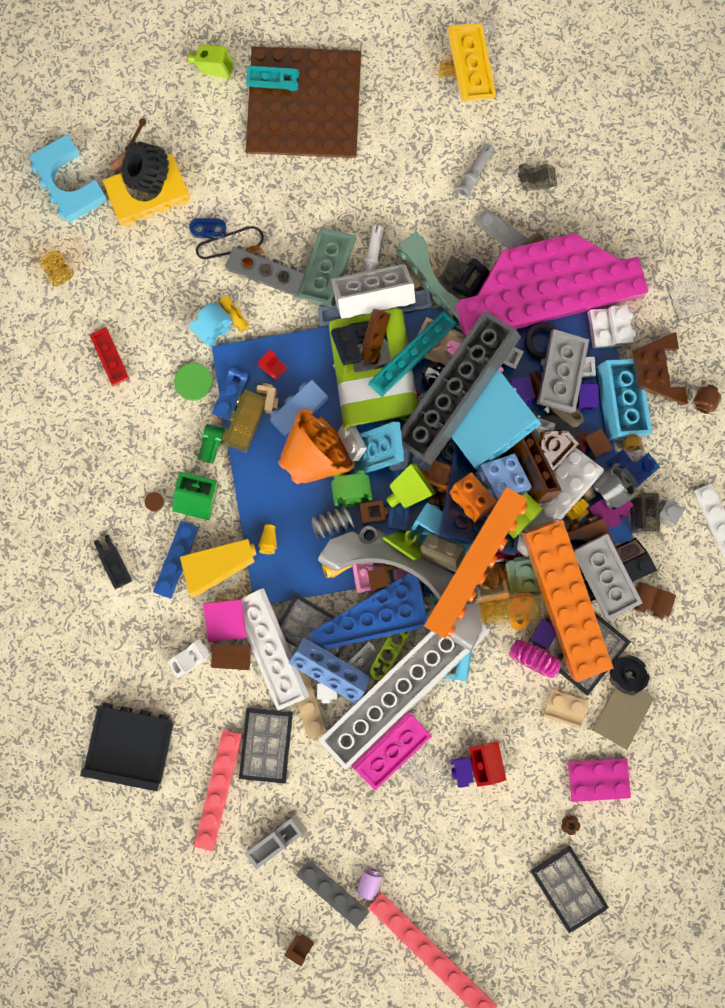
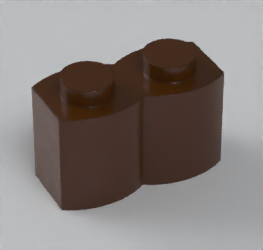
[633,582,676,620]

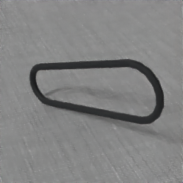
[196,226,264,260]

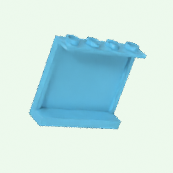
[451,369,541,470]

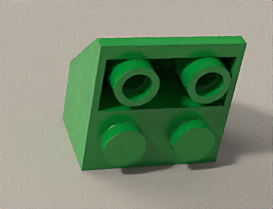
[172,471,219,521]

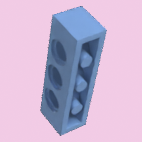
[288,637,371,704]

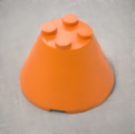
[278,409,354,484]

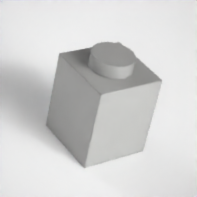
[655,499,685,528]

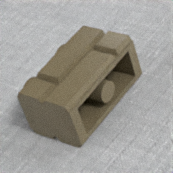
[421,533,466,573]

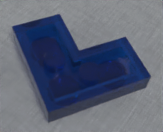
[607,449,660,489]

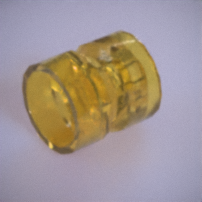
[39,251,74,287]

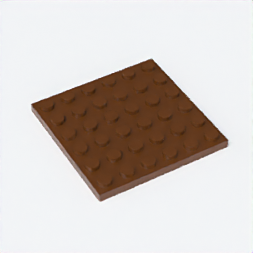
[246,46,361,158]

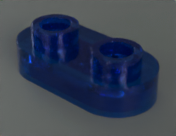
[189,218,227,239]

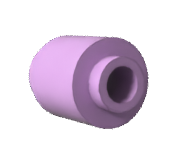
[358,868,382,900]

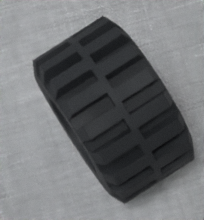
[122,141,169,193]

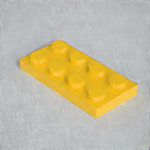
[447,23,496,102]

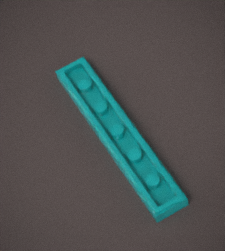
[368,311,458,397]

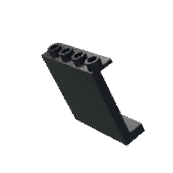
[80,702,175,792]

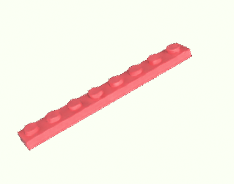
[368,892,498,1008]

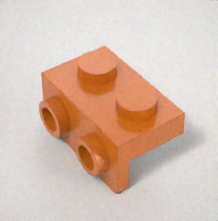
[421,460,450,494]

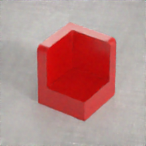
[257,349,287,382]

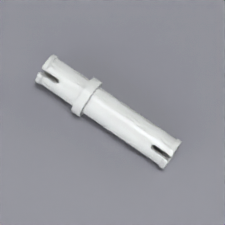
[364,225,384,272]

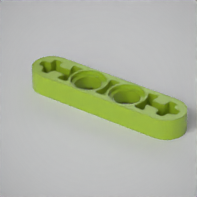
[368,631,411,681]

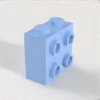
[475,454,532,505]

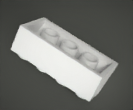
[331,264,415,318]

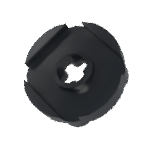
[609,655,650,696]

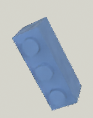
[270,380,328,438]

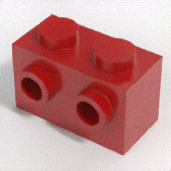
[469,741,507,787]

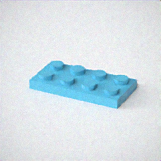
[349,422,404,475]

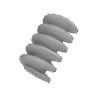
[312,506,354,541]

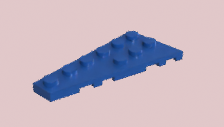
[310,573,427,649]

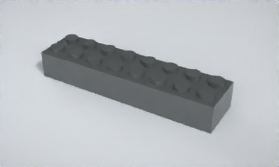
[401,310,521,466]

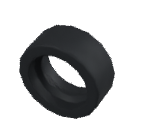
[524,323,559,361]

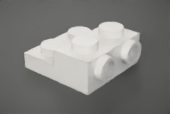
[587,306,636,348]

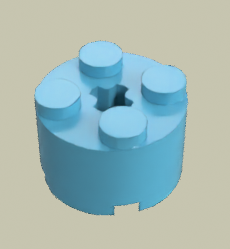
[189,302,233,347]

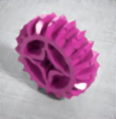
[509,640,561,678]

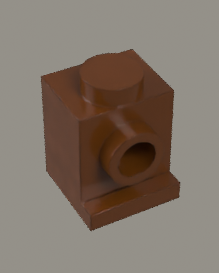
[359,500,389,525]

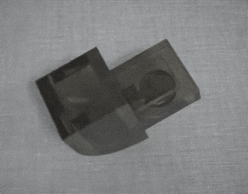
[518,163,557,191]

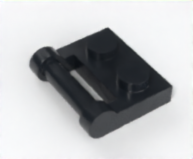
[453,258,490,298]

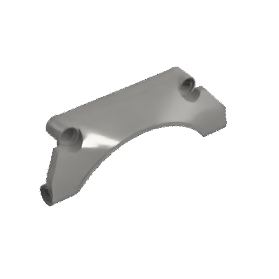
[318,526,482,651]

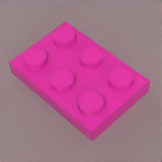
[568,758,631,802]

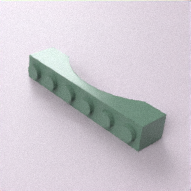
[396,231,463,334]

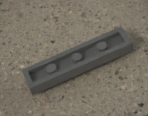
[296,860,369,928]

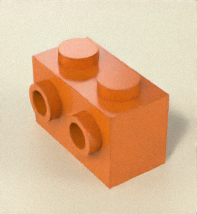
[449,472,497,522]

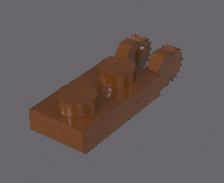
[361,309,391,365]

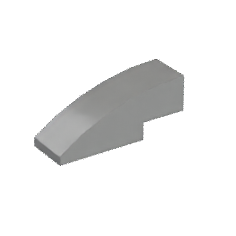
[245,814,307,870]

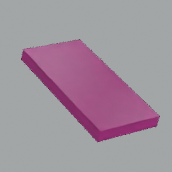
[351,711,432,791]

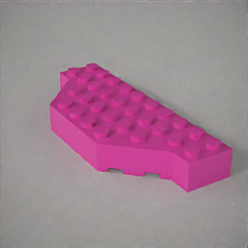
[455,233,649,338]

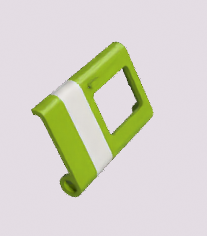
[329,307,418,429]

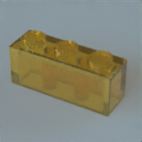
[222,390,266,454]
[478,596,541,625]

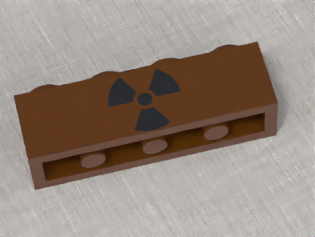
[509,431,562,504]

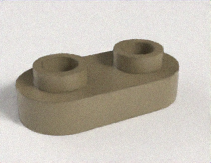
[550,407,584,427]

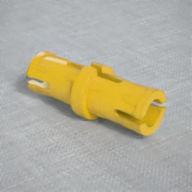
[218,295,250,333]

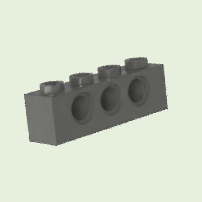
[225,245,304,296]

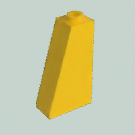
[180,539,257,598]

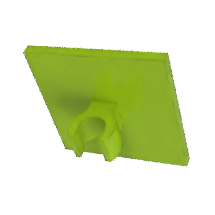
[383,530,422,560]

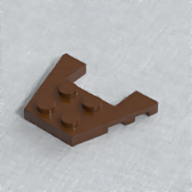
[632,332,688,406]

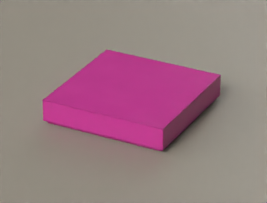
[203,599,247,642]

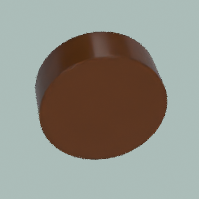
[145,492,164,512]

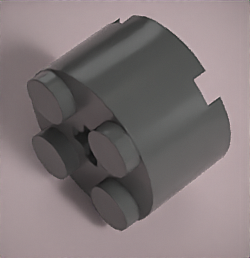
[593,463,639,509]

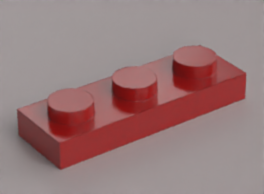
[89,327,130,386]

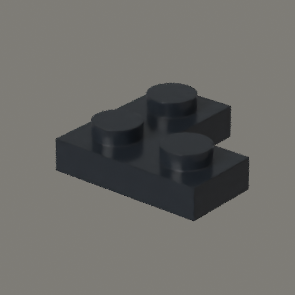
[330,322,368,366]

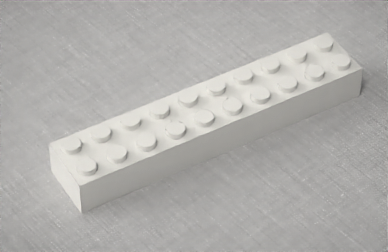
[319,625,490,770]

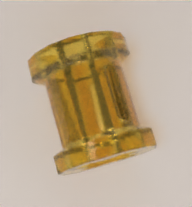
[439,61,457,79]

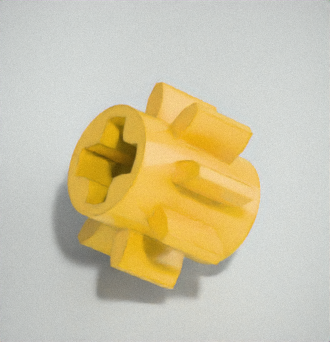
[566,499,589,522]

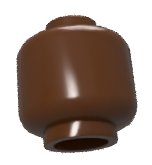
[693,384,722,414]

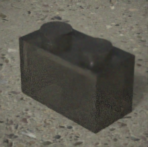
[630,493,660,534]

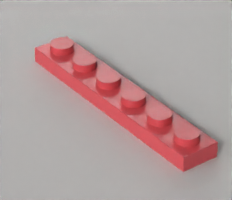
[194,730,242,851]

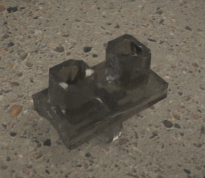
[439,255,468,294]

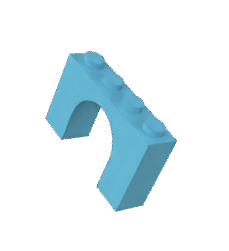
[29,134,108,223]

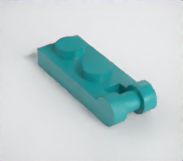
[246,66,299,91]

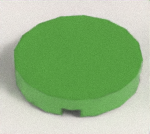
[174,363,212,401]

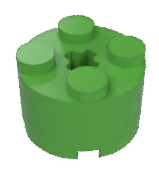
[331,471,373,508]

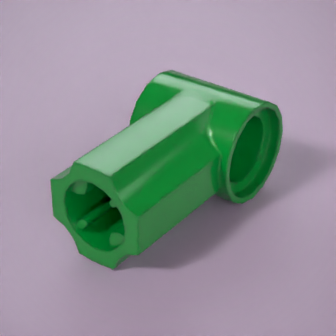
[197,424,226,464]

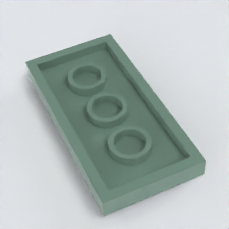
[297,228,357,307]

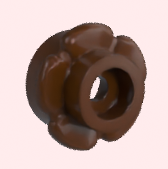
[561,815,581,835]

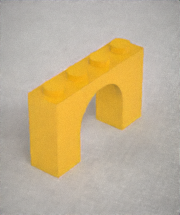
[103,154,191,226]

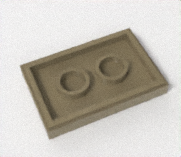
[592,687,654,750]

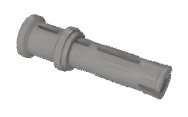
[455,144,495,198]

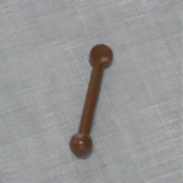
[125,118,146,151]

